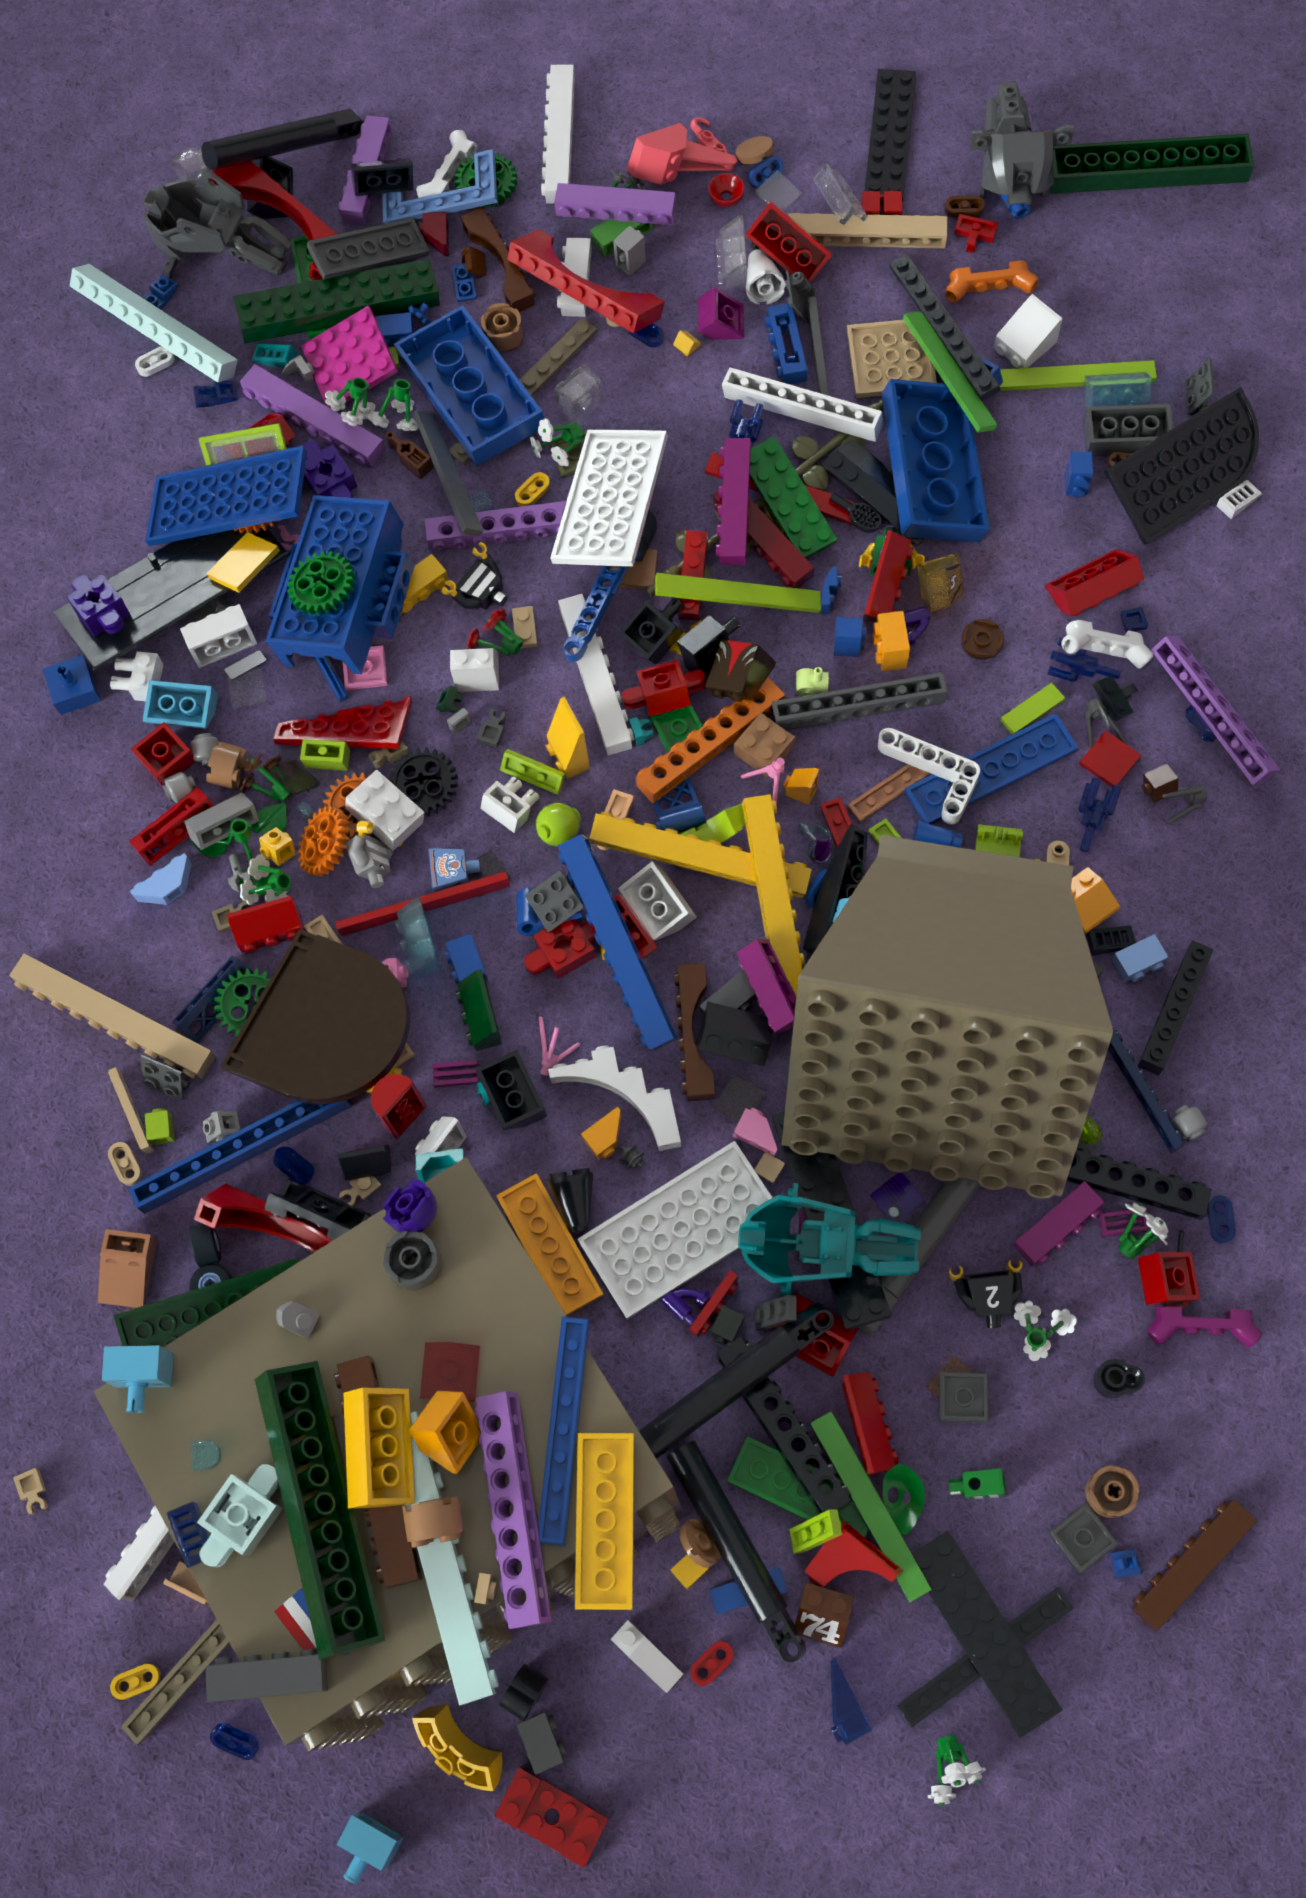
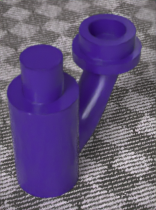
[904,606,930,645]
[661,1288,711,1326]

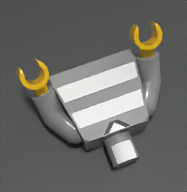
[345,821,403,888]

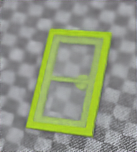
[199,423,287,466]

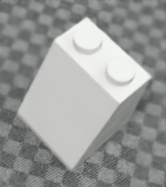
[994,294,1063,368]
[450,648,499,692]

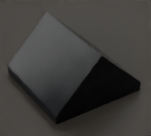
[338,1144,391,1181]

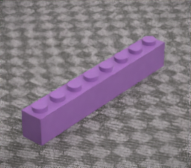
[240,364,386,468]

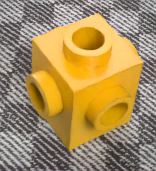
[259,827,296,866]

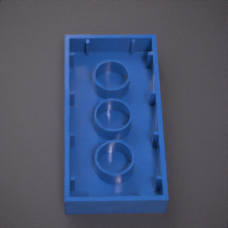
[394,305,545,467]
[881,379,989,542]

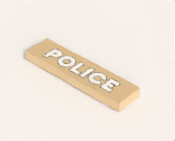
[108,1067,155,1155]

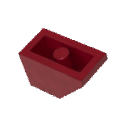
[419,212,449,257]

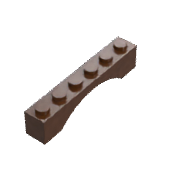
[461,207,536,312]
[674,963,715,1101]

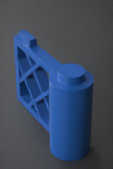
[645,775,706,832]
[516,884,583,936]

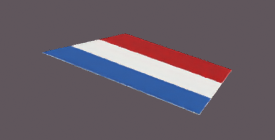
[274,1589,350,1655]

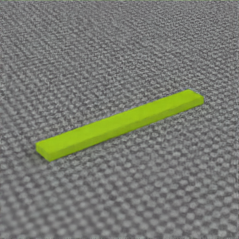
[1000,360,1157,391]
[655,573,821,613]

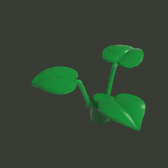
[192,803,287,896]

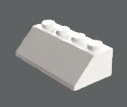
[104,1506,175,1602]

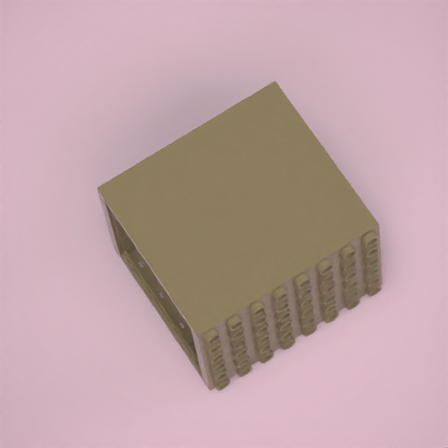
[93,1157,682,1752]

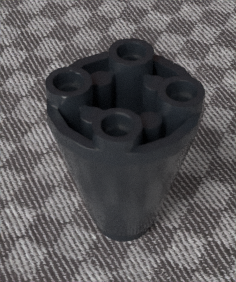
[547,1168,593,1233]

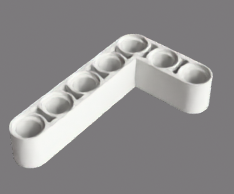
[878,728,980,825]

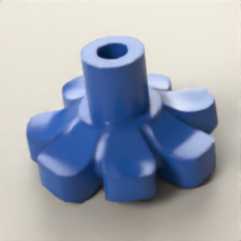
[408,302,431,324]

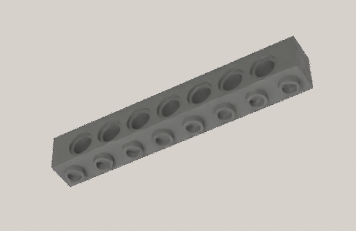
[772,672,947,730]

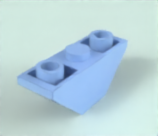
[130,853,192,905]

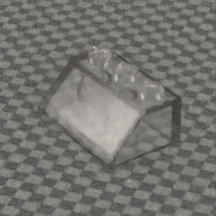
[716,215,747,291]

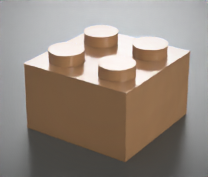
[734,713,795,778]

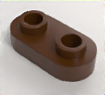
[945,196,985,217]

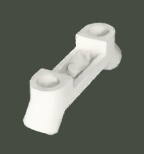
[416,130,477,198]
[1061,620,1153,669]

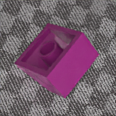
[698,287,744,340]

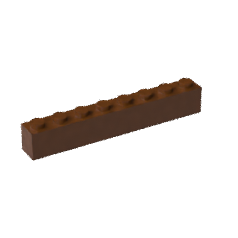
[334,1355,422,1589]

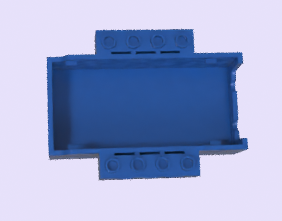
[266,495,415,674]

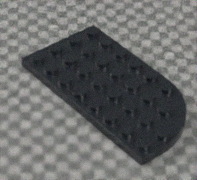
[1104,387,1259,545]

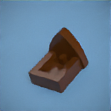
[461,246,486,278]

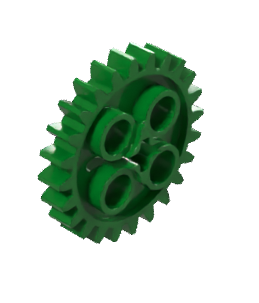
[455,151,518,209]
[287,551,356,616]
[214,968,271,1038]

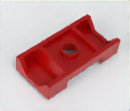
[494,1767,609,1868]

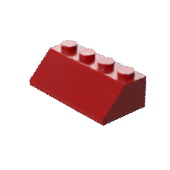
[745,200,832,282]
[863,530,914,623]
[1045,549,1144,616]
[841,1372,899,1477]

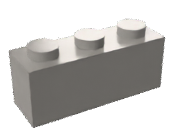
[184,793,259,850]

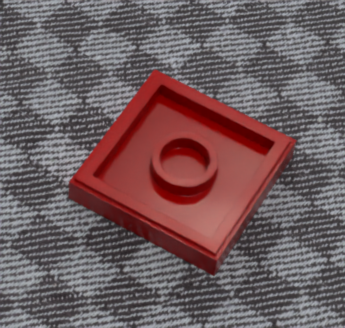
[1079,730,1141,789]

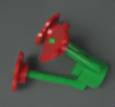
[467,608,523,656]

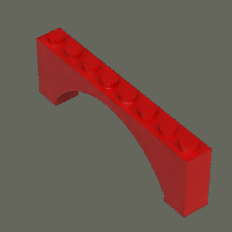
[210,161,338,281]
[507,229,665,333]
[194,1183,333,1253]

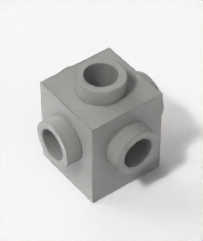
[203,1111,240,1143]

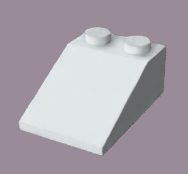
[415,1117,467,1155]

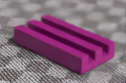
[432,1060,479,1088]
[1098,1209,1150,1238]

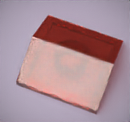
[420,1342,480,1402]

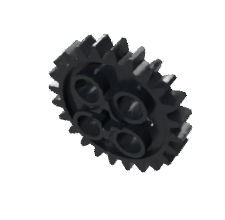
[388,747,459,816]

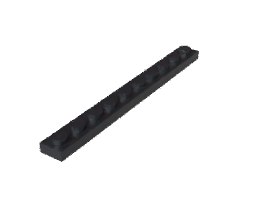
[889,254,1000,401]

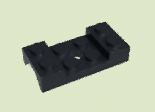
[265,1178,371,1240]

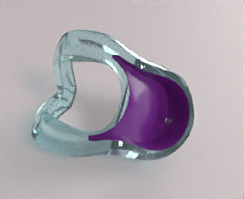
[799,823,832,865]

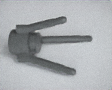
[1084,698,1127,748]
[1162,784,1207,824]

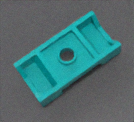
[416,1148,465,1183]

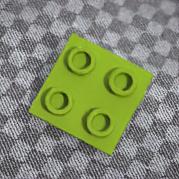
[975,824,1023,857]

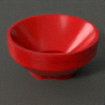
[708,173,744,207]

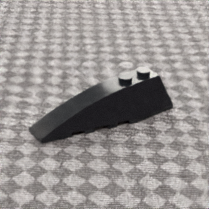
[822,439,925,547]
[803,824,868,954]

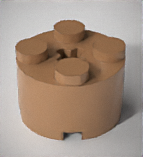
[481,303,523,352]
[206,741,250,790]
[1085,1465,1139,1518]
[402,1495,464,1548]

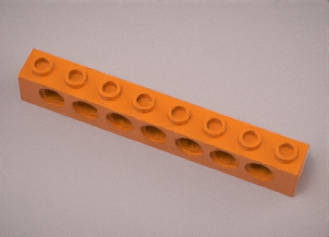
[636,677,785,804]

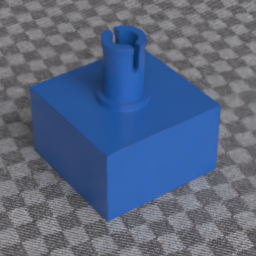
[43,655,101,715]

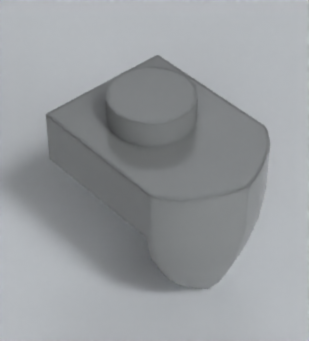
[282,355,315,386]
[276,1301,320,1339]

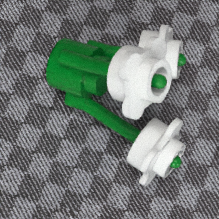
[928,1735,986,1806]

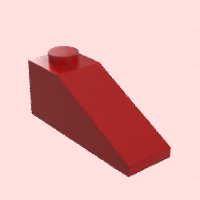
[614,894,658,959]

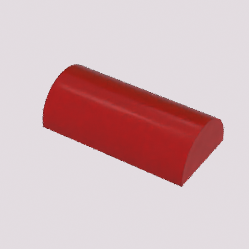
[371,1074,426,1140]

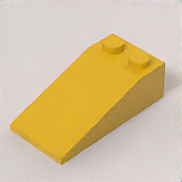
[545,696,590,779]

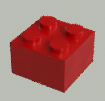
[131,722,195,786]

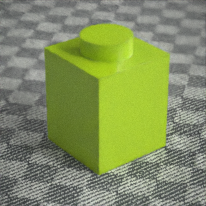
[145,1108,175,1145]

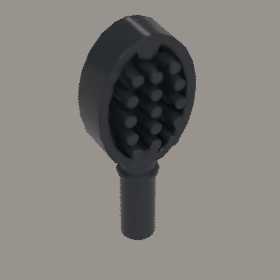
[830,492,881,533]

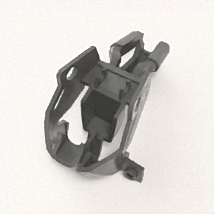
[970,81,1074,206]
[142,168,291,279]

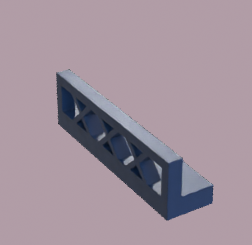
[172,956,254,1043]

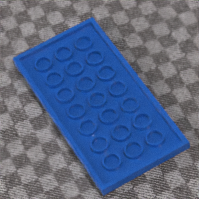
[145,446,307,546]

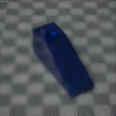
[830,1658,872,1745]

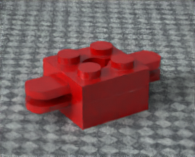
[621,660,706,716]
[524,919,596,979]

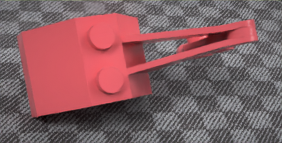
[627,117,737,185]

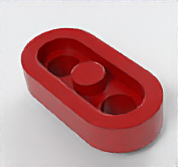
[690,1641,733,1686]

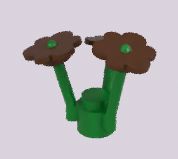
[240,753,294,802]

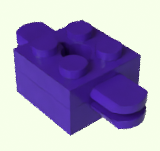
[303,441,357,498]
[67,575,131,637]

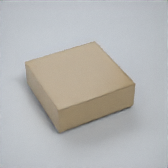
[754,1152,785,1184]

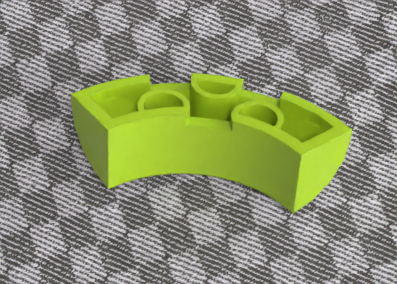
[679,803,745,843]

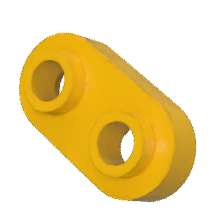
[515,472,550,507]
[110,1664,161,1700]

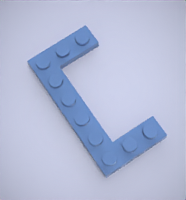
[382,149,497,224]

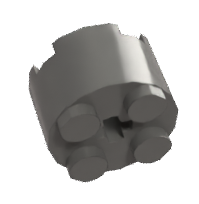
[383,1231,442,1291]

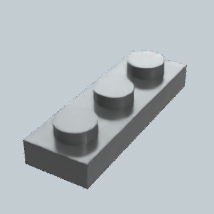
[753,1295,797,1330]

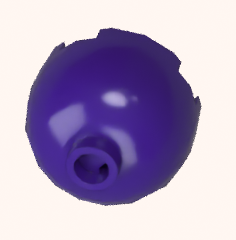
[383,1180,438,1233]

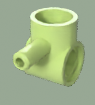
[796,667,829,697]

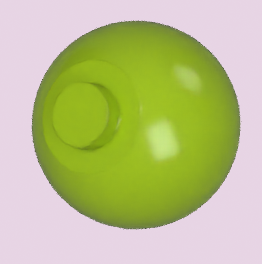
[536,803,581,847]

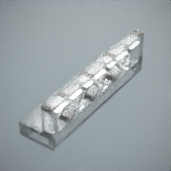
[813,163,868,225]

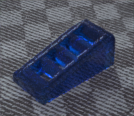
[167,1502,209,1568]

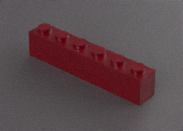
[713,490,814,588]

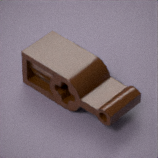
[385,431,434,480]

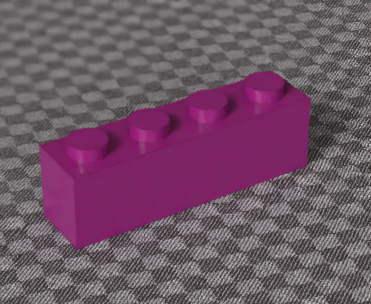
[737,939,796,1033]
[1013,1181,1104,1267]

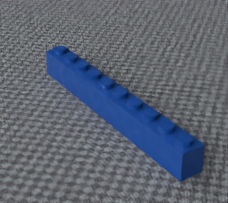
[558,834,678,1050]
[128,1100,351,1214]

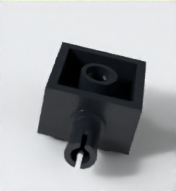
[619,597,684,664]
[677,615,741,678]

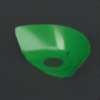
[882,1464,925,1535]

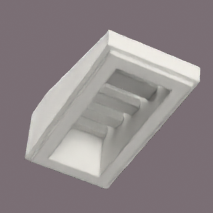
[1217,480,1262,520]

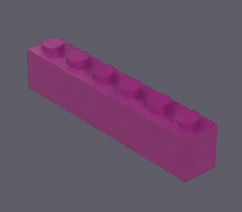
[716,438,751,565]

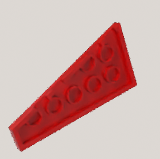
[273,696,412,749]

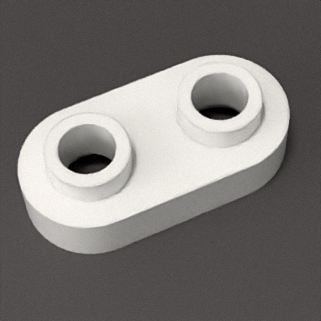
[135,346,175,377]

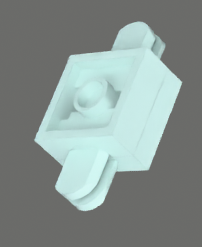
[197,1464,283,1567]

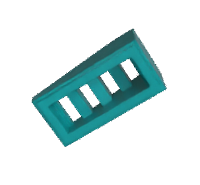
[252,343,298,368]

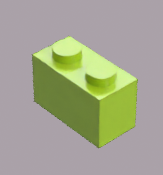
[300,739,350,771]

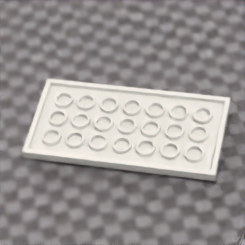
[550,430,668,566]
[577,1141,772,1320]

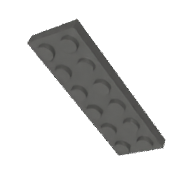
[307,218,430,280]

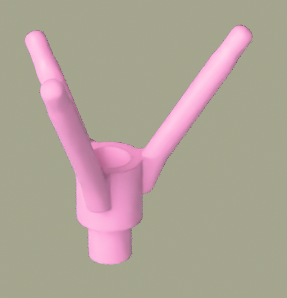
[741,758,785,806]
[539,1017,580,1076]

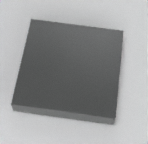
[939,1371,989,1423]
[1048,1502,1119,1574]

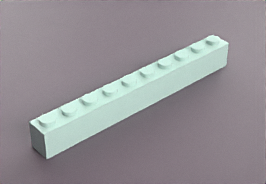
[70,264,238,382]
[407,1411,499,1706]

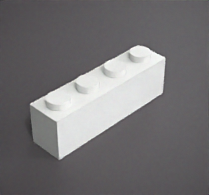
[557,238,592,317]

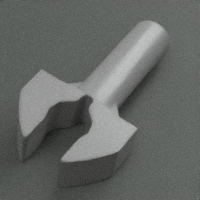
[228,854,252,892]

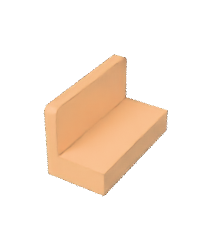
[163,1561,209,1605]

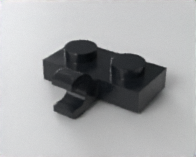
[1093,675,1138,722]

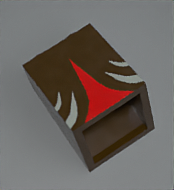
[705,639,776,702]

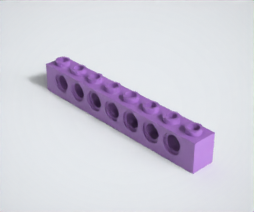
[425,501,567,551]
[1151,635,1280,785]
[475,1391,552,1629]

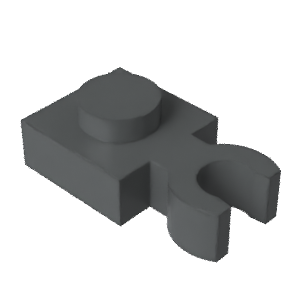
[476,708,506,748]

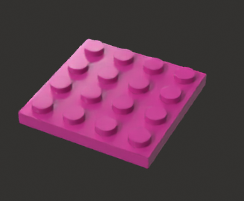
[301,306,399,409]

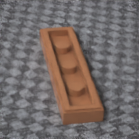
[847,764,930,823]

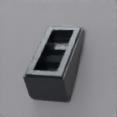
[1087,926,1136,956]

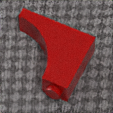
[805,1521,903,1588]

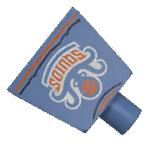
[429,848,481,892]

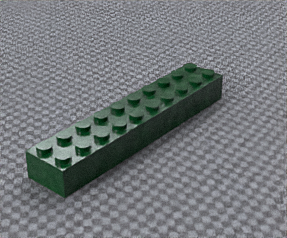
[1050,133,1254,194]
[233,259,440,344]
[254,1361,385,1660]

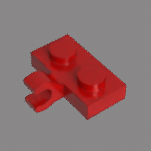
[954,214,998,253]

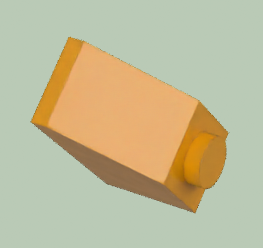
[783,768,819,805]
[581,1107,622,1160]

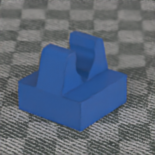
[1110,1549,1141,1579]

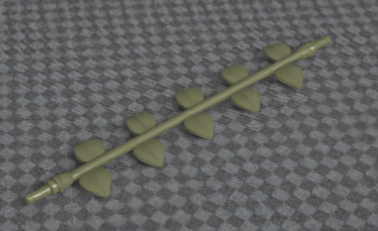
[646,400,884,597]

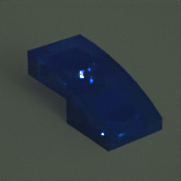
[193,381,238,408]

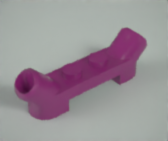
[1147,1307,1262,1348]

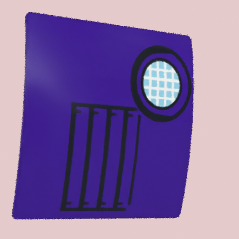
[869,1172,925,1222]

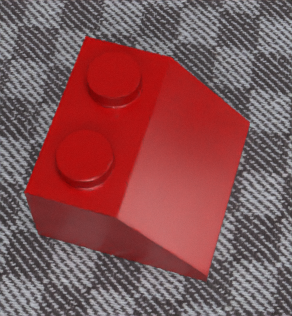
[1138,1252,1200,1305]

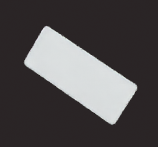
[225,650,266,679]

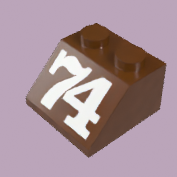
[795,1583,854,1648]

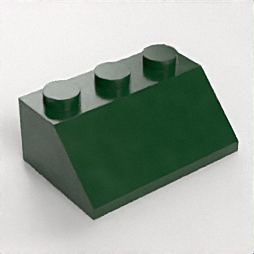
[455,969,502,1051]

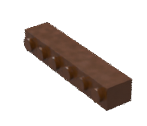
[1131,1499,1257,1631]

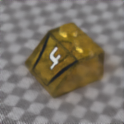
[917,553,964,612]

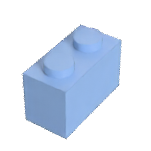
[1111,934,1168,983]

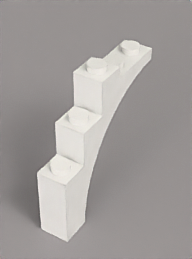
[548,1045,681,1151]

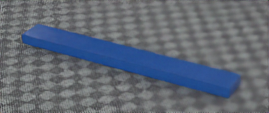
[538,1317,590,1546]

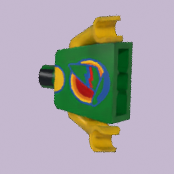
[859,527,925,576]

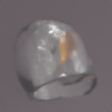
[171,147,209,180]

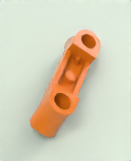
[945,261,1038,303]

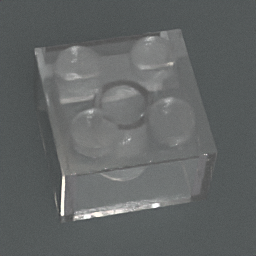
[555,364,604,423]

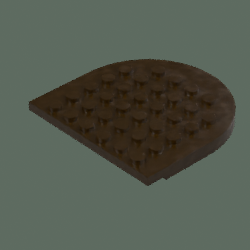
[220,929,410,1104]

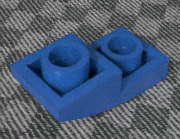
[451,264,477,302]
[143,274,178,310]
[821,567,841,614]

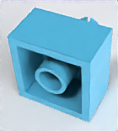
[102,1345,174,1413]
[336,1812,404,1885]

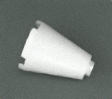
[746,249,786,305]

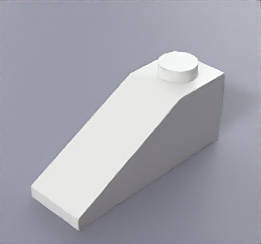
[611,1620,683,1693]

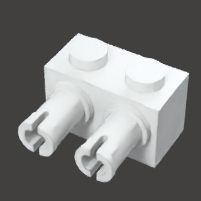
[110,652,164,701]
[480,777,539,833]

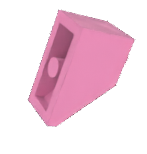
[732,1108,777,1156]

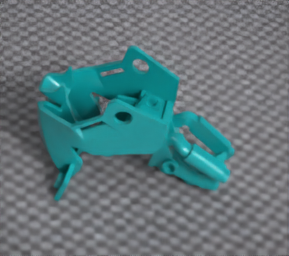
[738,1183,921,1297]

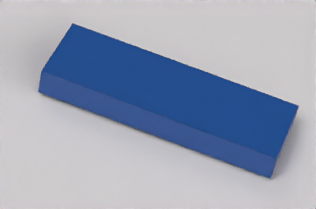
[710,1567,787,1614]

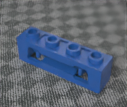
[764,303,807,384]

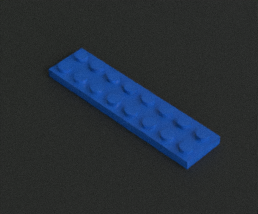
[904,713,1078,824]

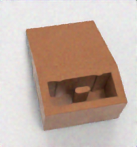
[98,1229,158,1308]

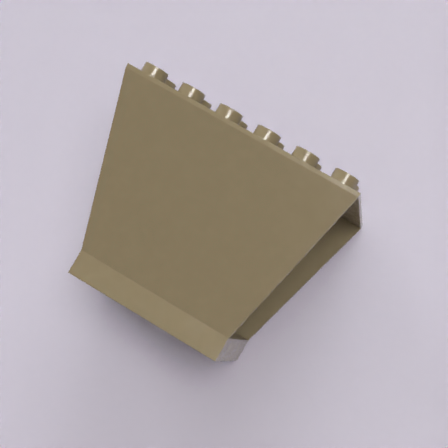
[782,835,1113,1199]

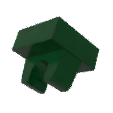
[436,685,464,713]

